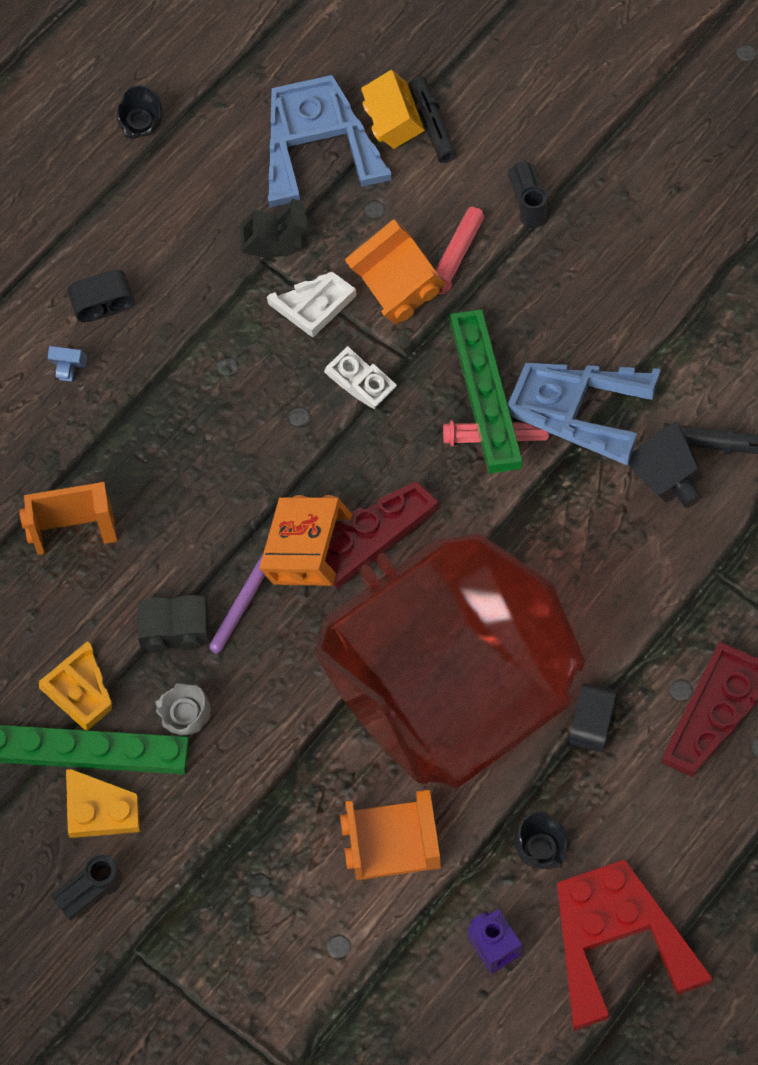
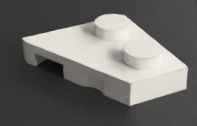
[267,272,357,337]

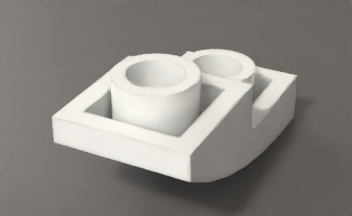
[324,346,397,409]

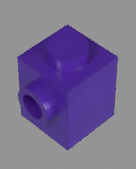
[468,909,522,974]

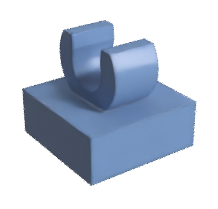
[47,346,88,382]

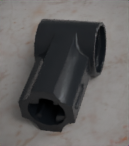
[508,161,548,227]
[50,854,122,921]

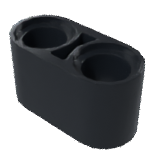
[67,270,135,322]
[569,683,617,753]

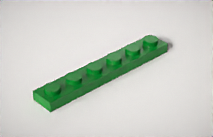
[450,310,522,474]
[0,725,190,775]

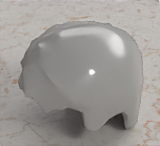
[155,683,211,736]

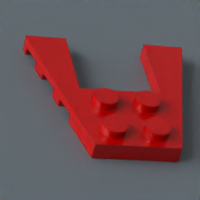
[557,860,712,1031]

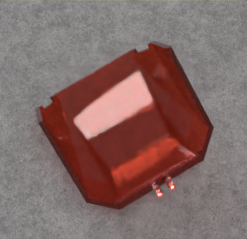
[314,534,585,788]

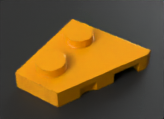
[66,769,140,838]

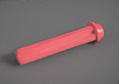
[436,206,484,294]
[443,420,549,447]

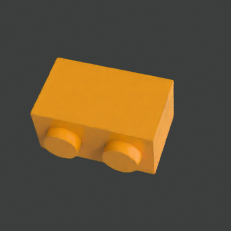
[361,69,425,149]

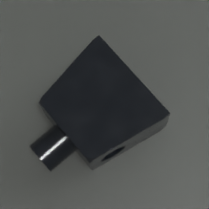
[628,422,704,508]

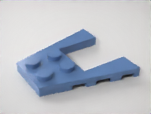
[268,75,392,207]
[508,363,661,465]

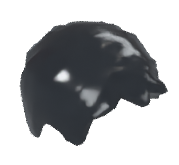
[116,85,163,139]
[514,811,568,869]

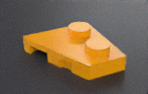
[39,641,112,731]

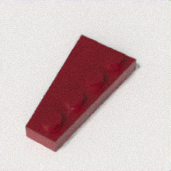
[325,481,439,589]
[661,642,758,777]

